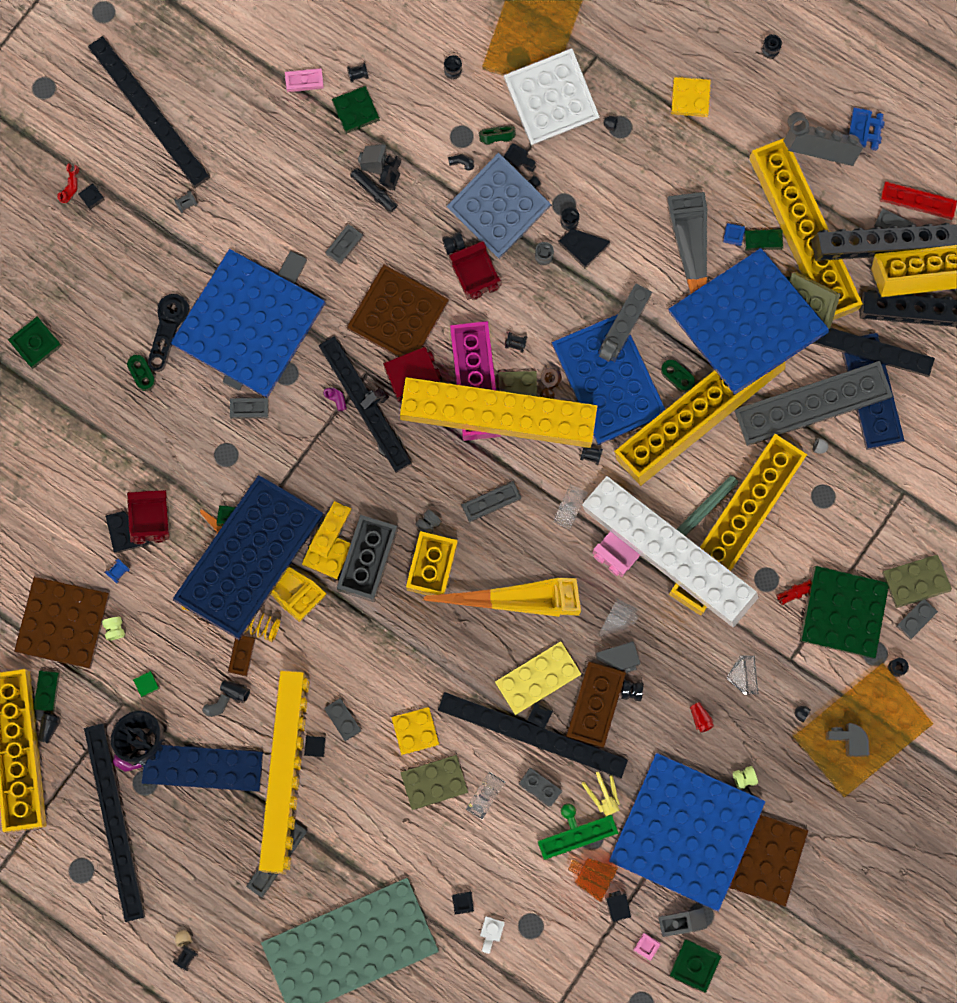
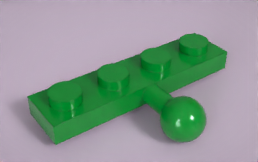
[537,803,619,860]

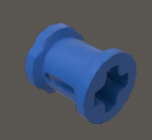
[104,559,130,584]

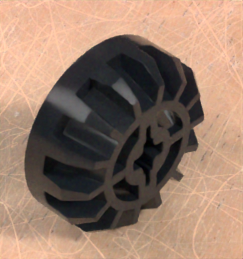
[111,711,166,766]

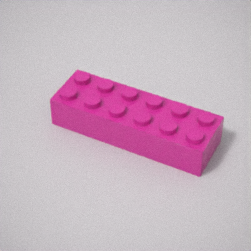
[450,321,501,441]

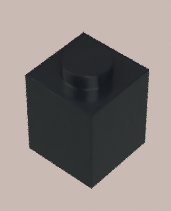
[605,891,631,922]

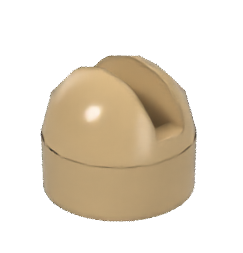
[175,930,192,947]

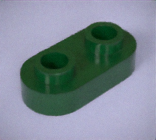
[479,125,516,145]
[127,355,155,391]
[661,360,695,392]

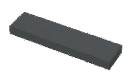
[246,823,307,898]

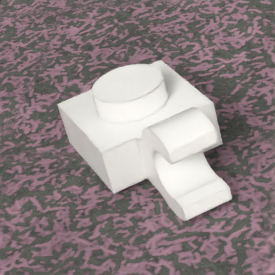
[480,917,505,954]

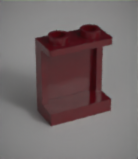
[449,241,502,300]
[383,347,442,402]
[127,490,169,544]

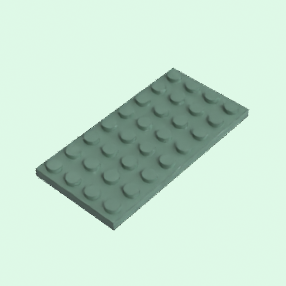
[261,878,439,1003]

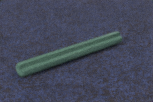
[676,476,739,536]

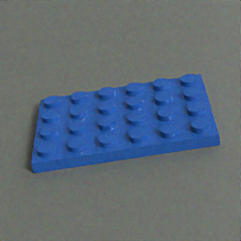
[551,314,665,445]

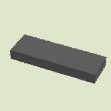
[461,481,521,523]

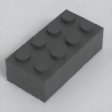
[337,515,398,603]

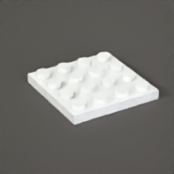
[503,48,600,146]

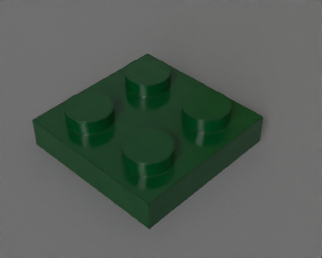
[332,86,380,134]
[8,316,62,370]
[669,939,722,993]

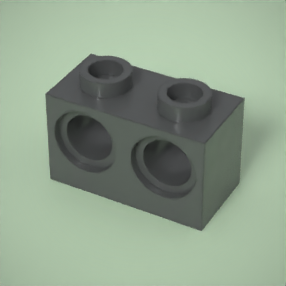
[518,768,562,808]

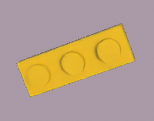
[309,501,351,558]

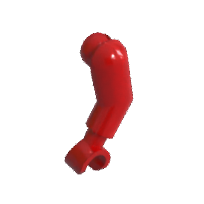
[57,163,79,203]

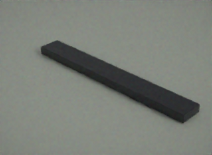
[318,336,412,473]

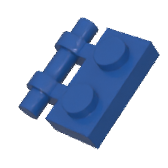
[848,108,885,150]

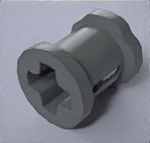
[173,191,198,214]

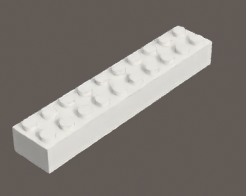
[582,476,758,628]

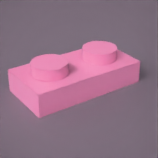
[285,68,324,92]

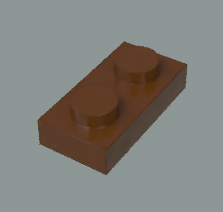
[228,636,256,677]

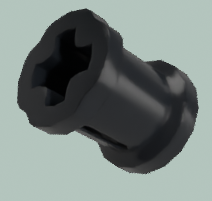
[347,63,369,83]
[505,332,528,353]
[580,447,603,465]
[888,658,909,677]
[173,945,198,971]

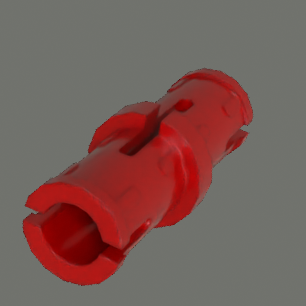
[776,578,811,605]

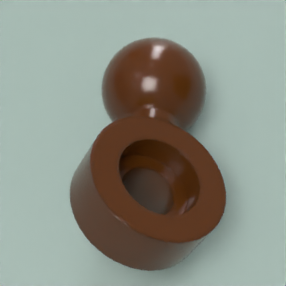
[540,368,562,399]

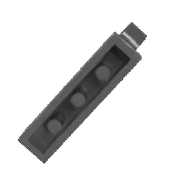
[784,112,863,166]
[598,284,652,362]

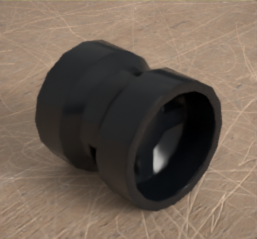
[761,34,782,59]
[444,55,462,80]
[560,207,580,231]
[442,232,465,255]
[622,680,644,702]

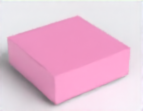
[633,933,661,961]

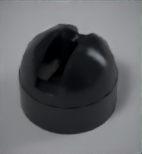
[603,115,618,131]
[795,706,811,723]

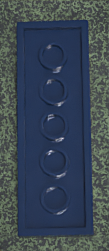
[842,333,905,450]
[142,744,264,792]

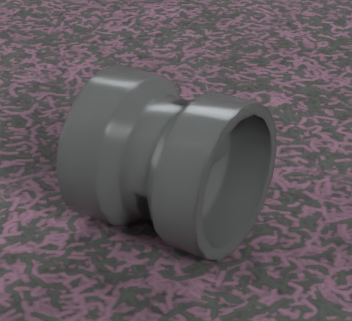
[535,242,554,265]
[415,509,442,534]

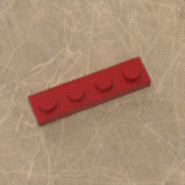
[880,182,957,220]

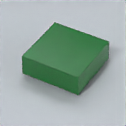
[133,671,159,698]

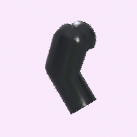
[448,154,474,171]

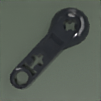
[148,294,189,372]

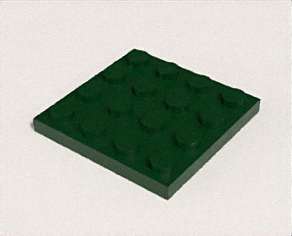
[799,566,889,659]

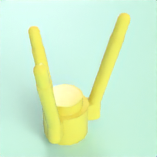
[582,772,620,816]

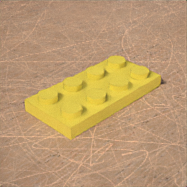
[495,642,581,715]

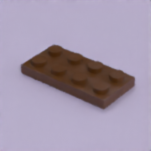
[566,662,626,748]

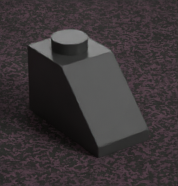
[358,144,387,175]
[595,642,641,673]
[658,908,707,937]

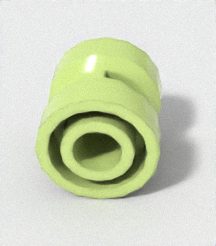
[102,617,125,641]
[732,766,758,790]

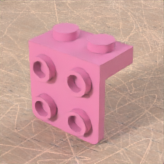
[592,532,641,578]

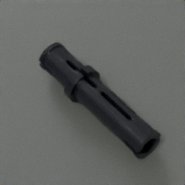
[350,168,398,213]

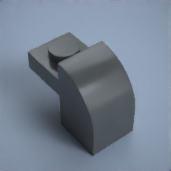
[826,723,869,757]

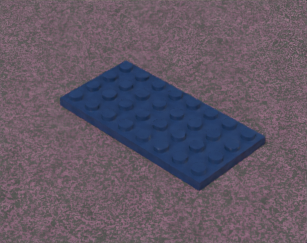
[173,475,323,640]

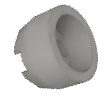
[813,438,828,454]

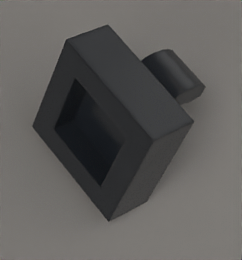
[527,703,553,729]

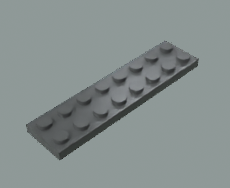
[734,361,893,446]

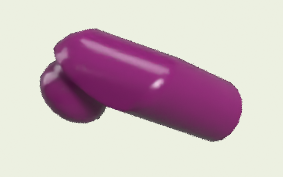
[323,387,347,411]
[113,755,143,772]

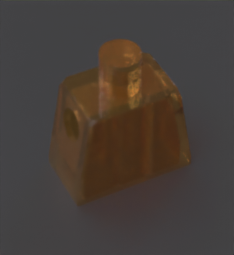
[568,858,618,902]

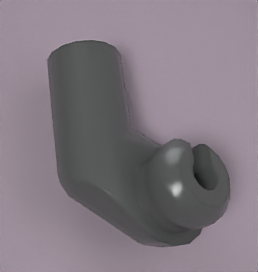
[202,694,230,717]

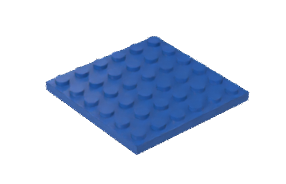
[668,248,829,395]
[171,249,326,398]
[609,753,766,912]

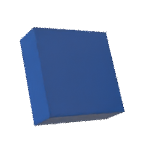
[723,223,745,246]

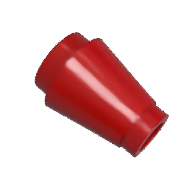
[690,702,714,733]

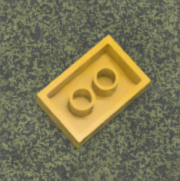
[406,531,458,595]

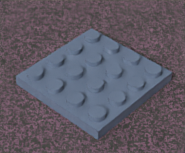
[446,152,552,259]

